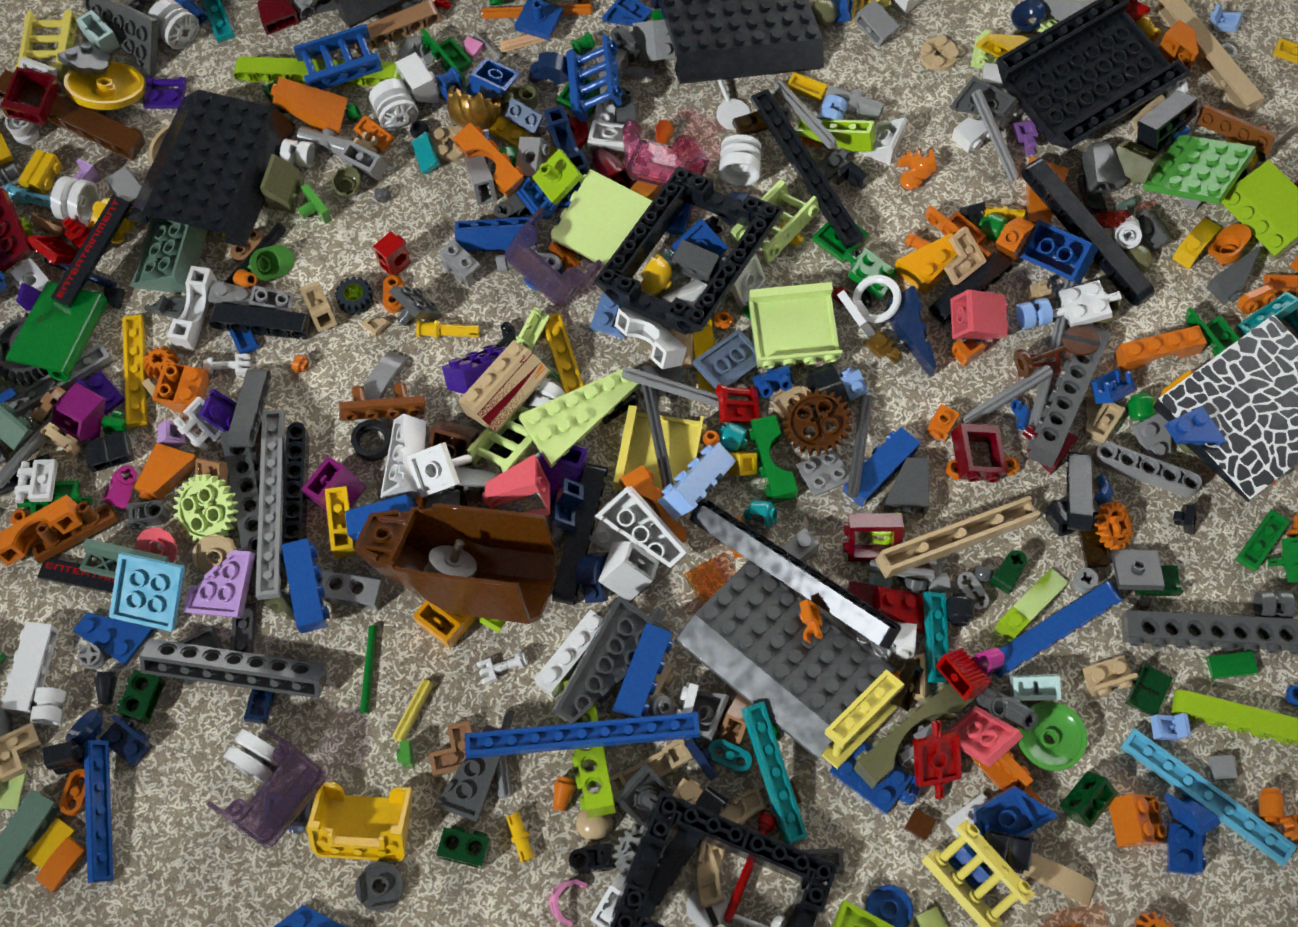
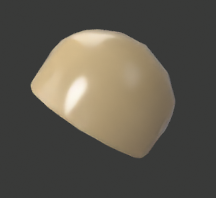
[576,811,614,841]

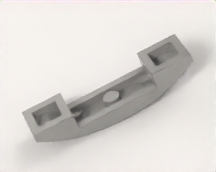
[354,350,408,423]

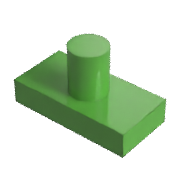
[297,183,332,224]

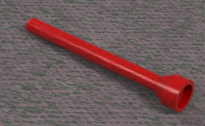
[723,812,777,923]

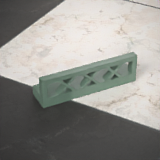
[79,538,171,579]

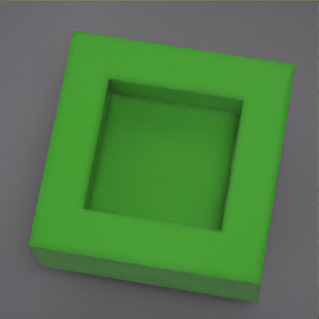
[396,740,414,769]

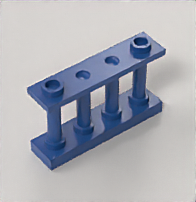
[293,24,383,90]
[566,34,622,122]

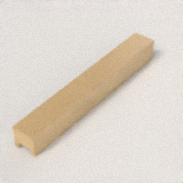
[1154,0,1265,116]
[875,496,1041,579]

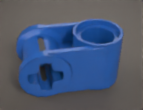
[436,67,463,101]

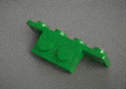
[420,28,473,89]
[1185,307,1240,357]

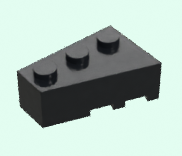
[1137,90,1197,152]

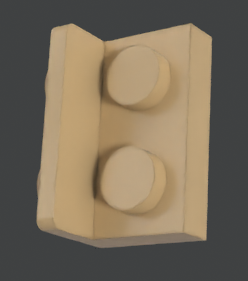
[1080,655,1138,697]

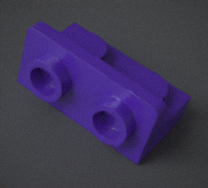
[76,370,125,415]

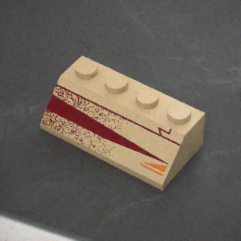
[458,340,551,433]

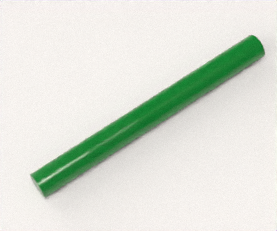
[360,625,378,714]

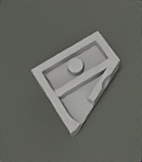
[1131,413,1171,460]

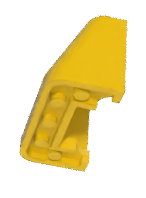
[307,782,413,862]

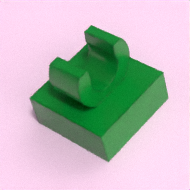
[101,410,128,435]

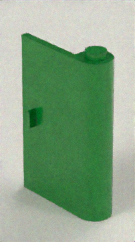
[6,281,108,382]

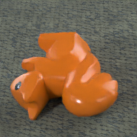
[897,149,936,190]

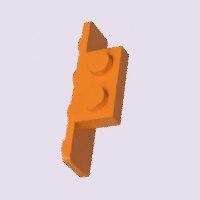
[925,205,990,259]
[966,750,1044,805]

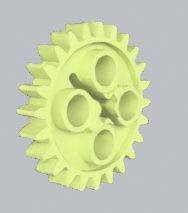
[173,474,238,543]

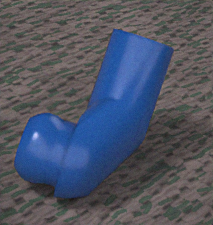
[1010,399,1030,431]
[1094,474,1113,505]
[900,776,922,805]

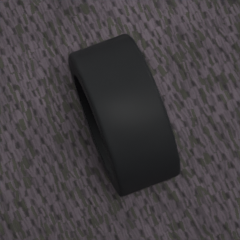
[351,419,391,461]

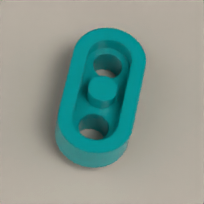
[708,739,752,774]

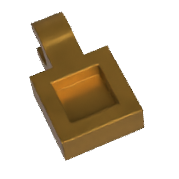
[865,330,902,364]

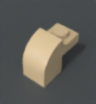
[299,281,337,332]

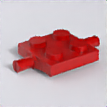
[913,720,962,799]

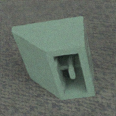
[0,402,34,452]

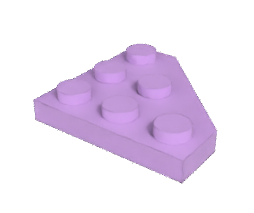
[183,550,256,619]

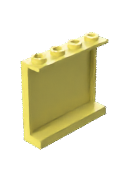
[613,405,707,491]

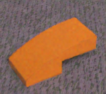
[35,836,87,893]

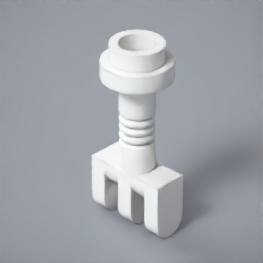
[203,354,251,376]
[477,651,528,685]

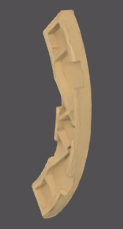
[696,787,767,909]

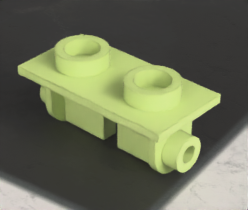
[515,307,550,351]

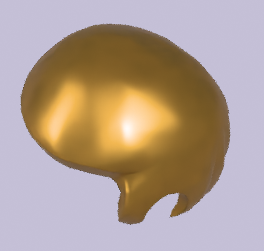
[447,86,501,130]

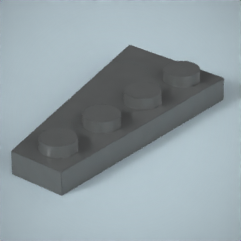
[433,725,502,822]

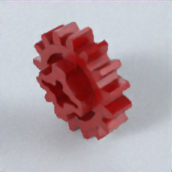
[61,217,90,250]

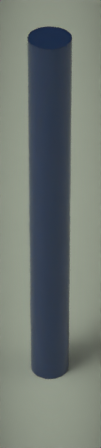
[44,257,117,288]

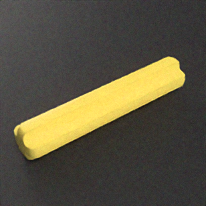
[392,679,433,742]

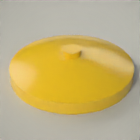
[64,61,145,110]

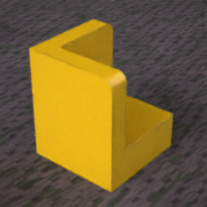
[725,451,757,476]

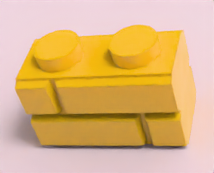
[18,149,62,195]

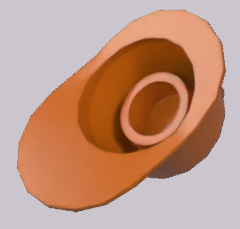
[1208,224,1251,267]

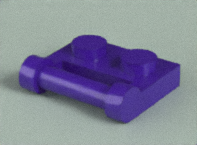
[143,77,187,109]

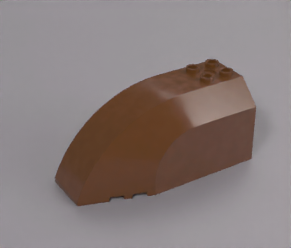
[353,503,556,624]

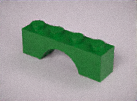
[747,415,798,504]

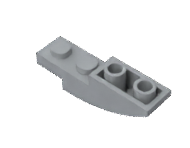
[208,280,294,312]

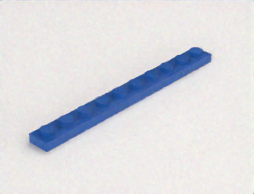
[465,712,700,759]

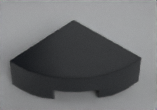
[104,287,126,310]

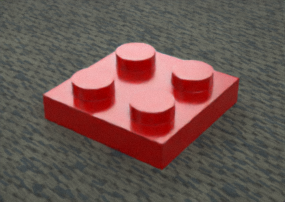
[27,235,78,265]

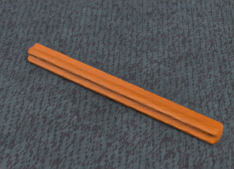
[481,3,592,19]

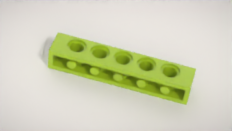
[561,681,616,819]

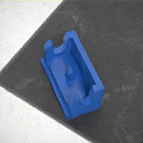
[515,177,560,220]
[1091,369,1137,404]

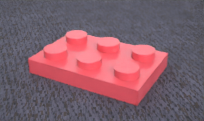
[944,706,1023,767]

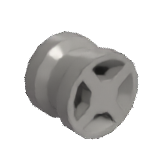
[1072,568,1099,594]
[77,644,105,670]

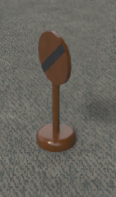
[1014,326,1100,378]

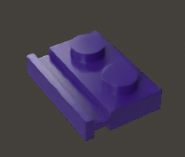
[198,389,237,432]

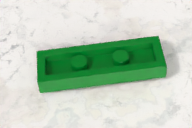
[1235,509,1290,572]

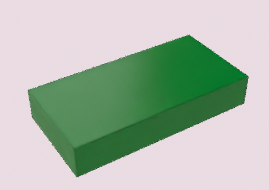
[1206,651,1259,680]

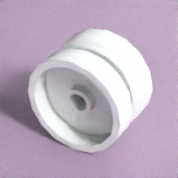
[51,176,99,225]
[223,729,284,784]

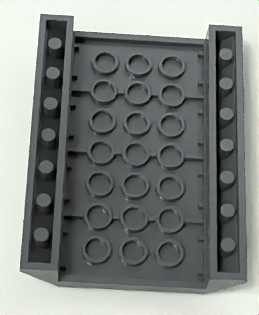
[676,560,898,760]

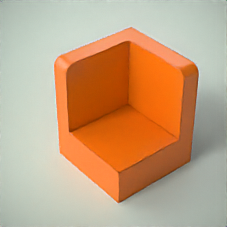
[951,339,986,367]

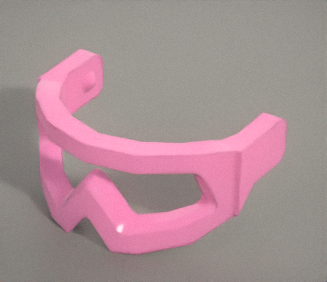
[549,879,588,926]

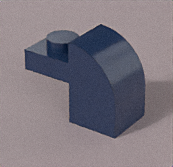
[528,52,569,84]
[550,478,584,532]
[575,552,609,603]

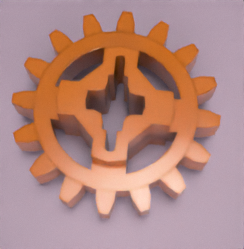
[1095,502,1134,550]

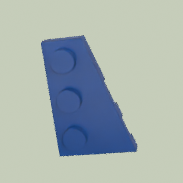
[73,613,154,666]

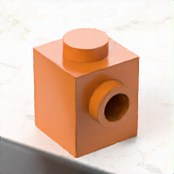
[927,404,960,441]

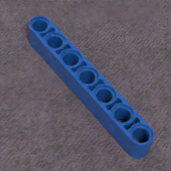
[995,580,1124,678]

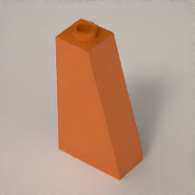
[270,77,348,135]
[1026,157,1069,224]
[996,216,1036,261]

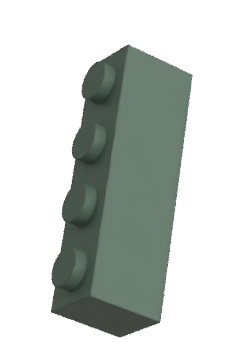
[0,790,60,890]

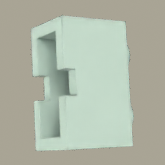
[76,10,120,54]

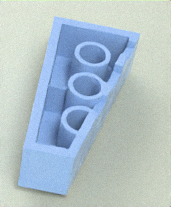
[657,442,736,520]

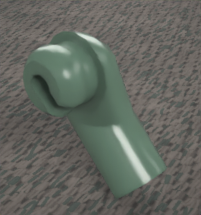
[1115,197,1136,218]

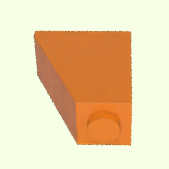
[134,443,197,501]

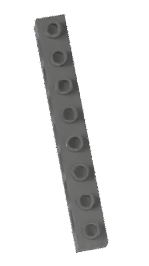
[1027,324,1111,468]
[220,431,282,594]
[1121,610,1298,655]
[139,639,326,698]

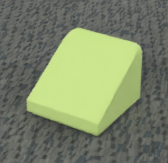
[915,907,947,927]

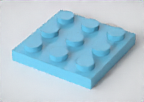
[109,552,185,632]

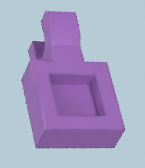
[1012,120,1038,156]

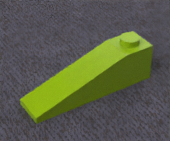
[794,118,876,152]
[994,568,1069,642]

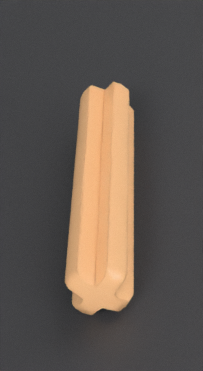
[500,33,555,52]

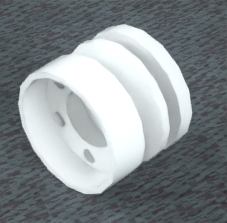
[147,0,199,50]
[369,78,419,131]
[719,134,762,186]

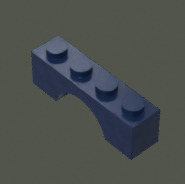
[544,105,589,184]

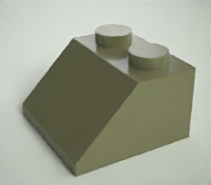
[1116,139,1163,185]
[260,154,304,212]

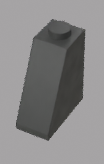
[1082,142,1129,194]
[883,456,929,514]

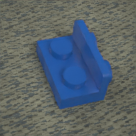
[1167,823,1206,876]

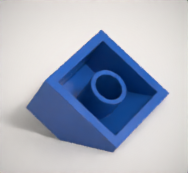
[466,57,520,99]

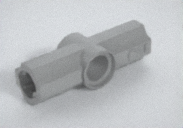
[824,85,884,120]
[296,126,354,155]

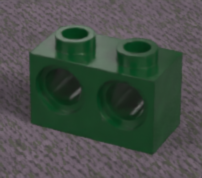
[117,669,166,724]
[1059,771,1118,828]
[436,825,492,869]

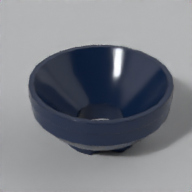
[1011,0,1046,31]
[65,708,103,745]

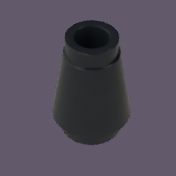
[94,671,118,705]

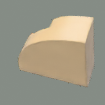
[361,317,391,337]

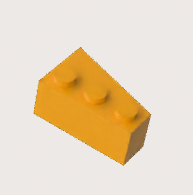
[894,233,958,295]

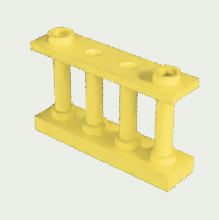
[15,10,78,82]
[821,669,904,769]
[922,819,1035,927]

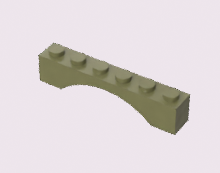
[853,681,975,790]

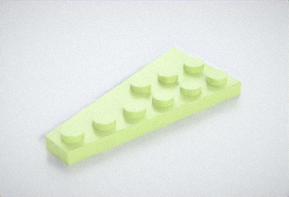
[519,366,640,468]

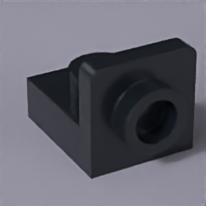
[836,161,869,189]

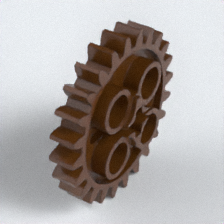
[783,389,853,456]

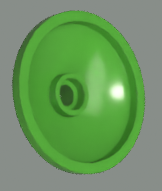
[1017,702,1087,771]

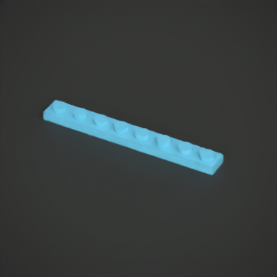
[1120,728,1297,866]

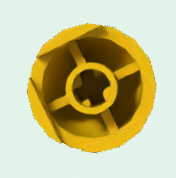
[640,254,673,296]

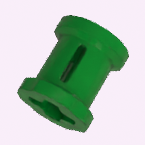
[570,32,595,55]

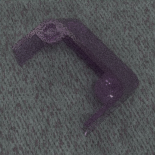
[505,206,602,307]
[206,729,326,848]

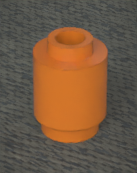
[1258,788,1284,825]

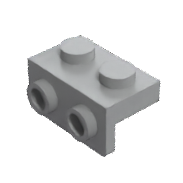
[439,240,480,287]

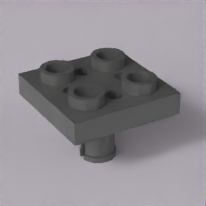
[389,285,442,326]
[613,763,673,828]

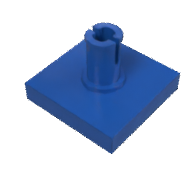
[514,0,564,41]
[671,218,729,257]

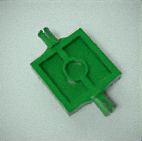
[842,247,902,300]
[17,480,93,514]
[1267,537,1298,583]

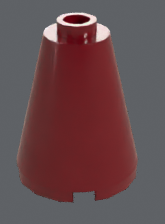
[591,148,637,189]

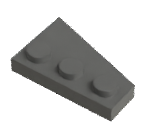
[950,76,1018,118]

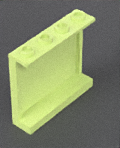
[550,169,652,266]
[748,282,842,369]

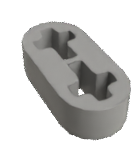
[956,572,989,612]

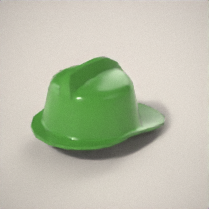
[247,245,294,281]

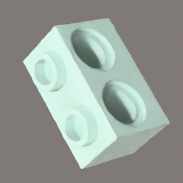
[1009,674,1061,701]

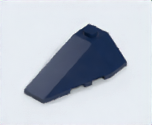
[884,286,937,377]

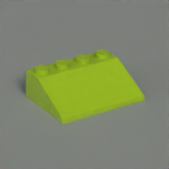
[1221,160,1298,259]

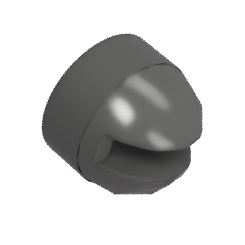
[374,188,391,203]
[975,565,994,583]

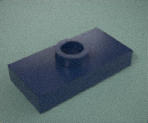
[244,689,276,724]
[684,738,718,781]

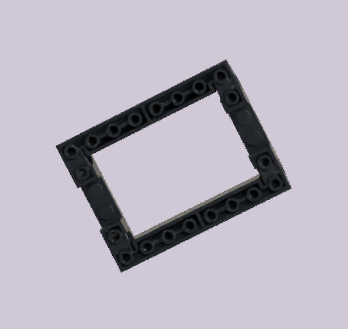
[594,166,784,335]
[609,791,838,927]

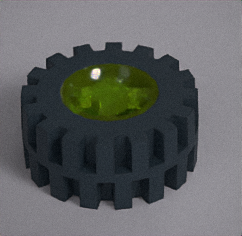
[335,277,374,315]

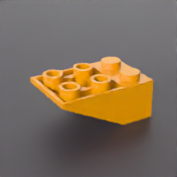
[413,600,478,650]

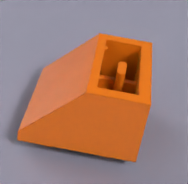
[1158,20,1199,70]
[152,361,210,414]
[1109,793,1167,848]

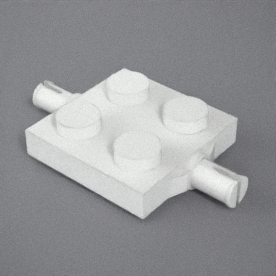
[1053,280,1122,327]

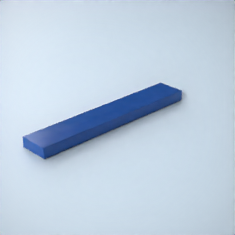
[83,740,114,883]

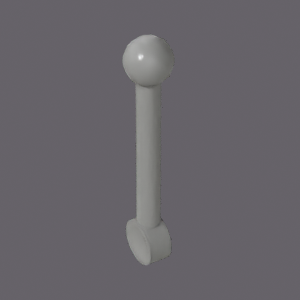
[475,33,502,60]

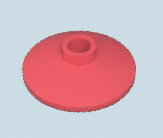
[135,527,177,563]

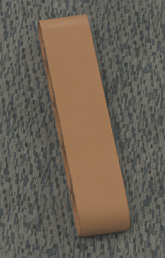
[353,1,441,54]

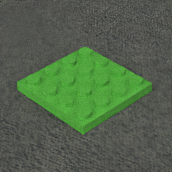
[1143,135,1256,205]

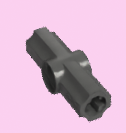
[975,686,1038,730]

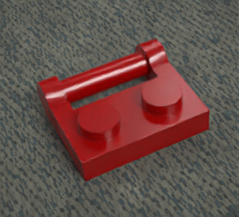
[715,384,760,424]

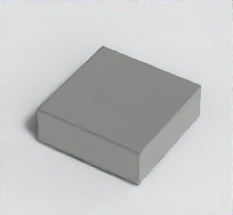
[1208,755,1238,781]

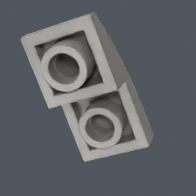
[897,724,932,767]

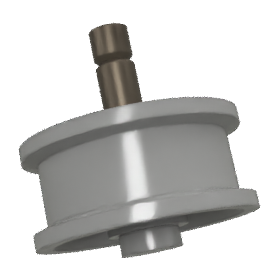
[423,539,477,577]

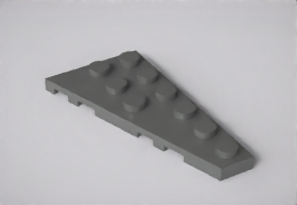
[83,0,159,77]
[551,596,673,724]

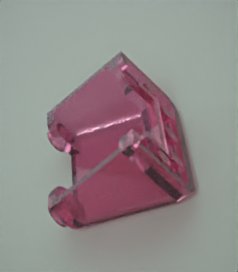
[622,119,710,187]

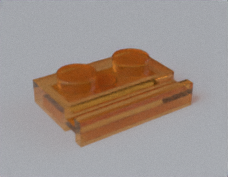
[684,558,726,606]

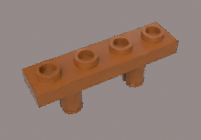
[1196,104,1278,155]
[339,382,425,421]
[30,501,119,564]

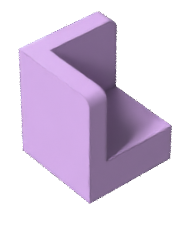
[74,158,100,184]

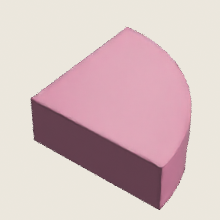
[465,36,484,60]

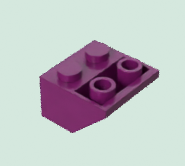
[51,383,106,441]
[301,456,367,512]

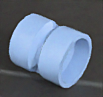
[817,95,848,120]
[1015,298,1053,330]

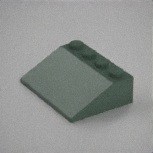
[130,217,208,293]

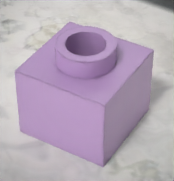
[157,419,185,449]

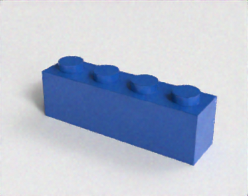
[454,216,537,253]
[843,427,920,507]
[281,538,330,634]
[612,623,673,718]

